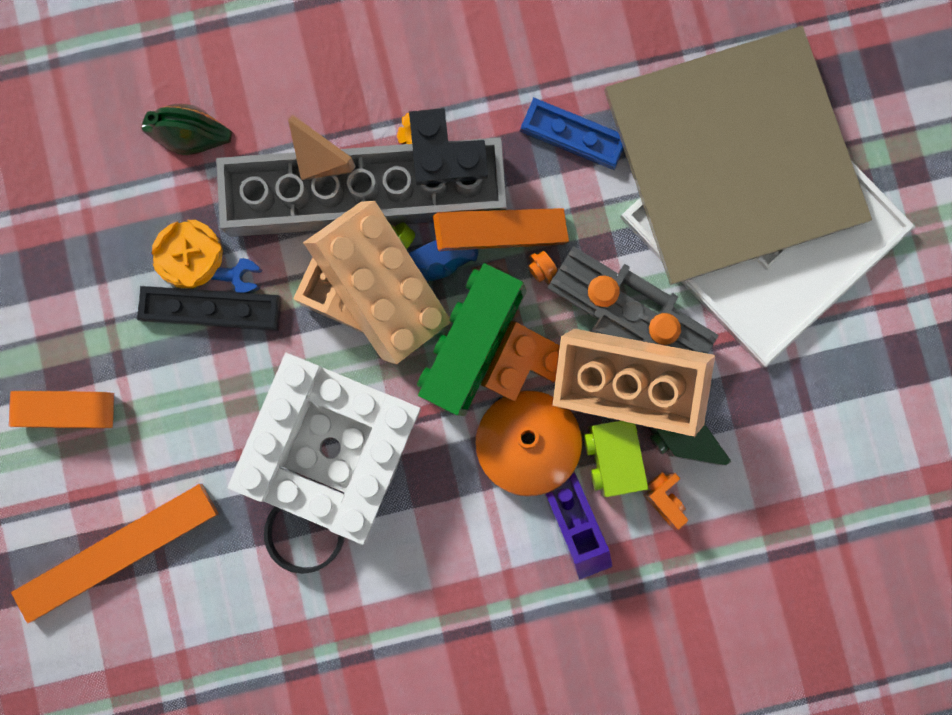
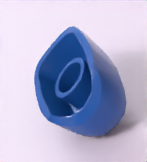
[409,240,479,282]

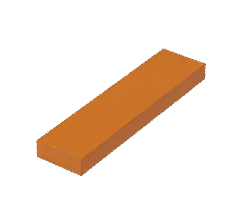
[433,208,569,251]

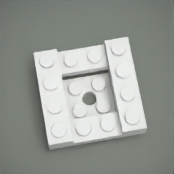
[227,352,422,545]

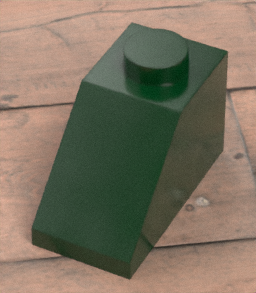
[649,423,731,465]

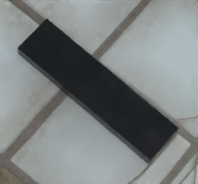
[137,286,281,331]

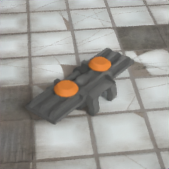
[547,246,719,354]

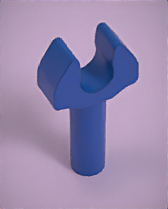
[210,258,262,293]

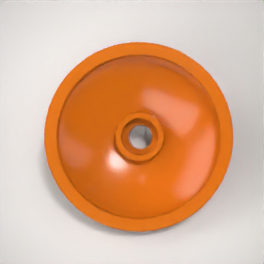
[476,391,582,497]

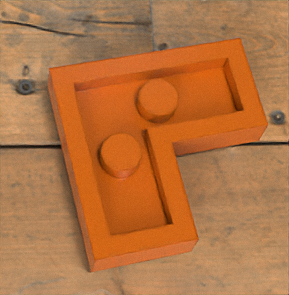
[481,321,560,401]

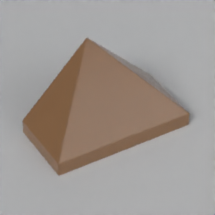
[288,115,355,180]

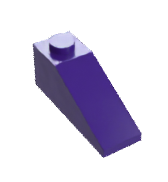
[545,471,612,580]

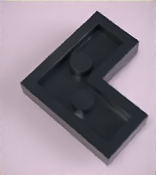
[409,108,488,186]

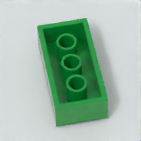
[417,263,527,416]

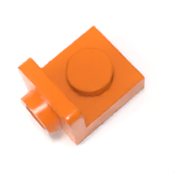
[643,472,689,530]

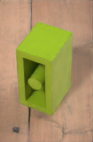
[584,421,648,497]

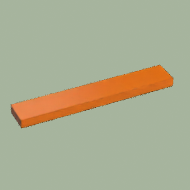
[11,484,219,624]

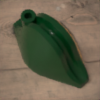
[141,103,232,155]

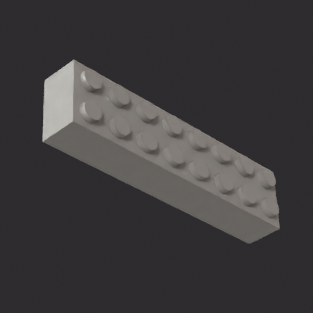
[216,137,506,237]

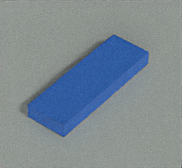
[520,97,624,170]

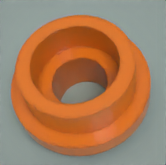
[528,251,558,285]

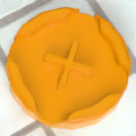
[151,220,223,288]

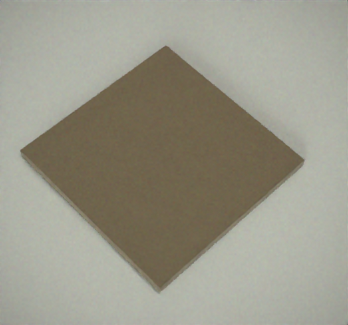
[604,25,872,285]

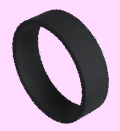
[264,506,345,574]

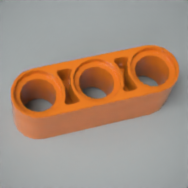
[8,391,115,428]

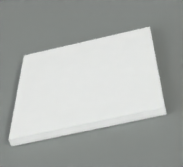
[620,161,915,368]

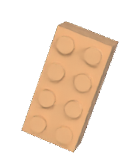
[303,201,451,364]
[552,329,715,437]

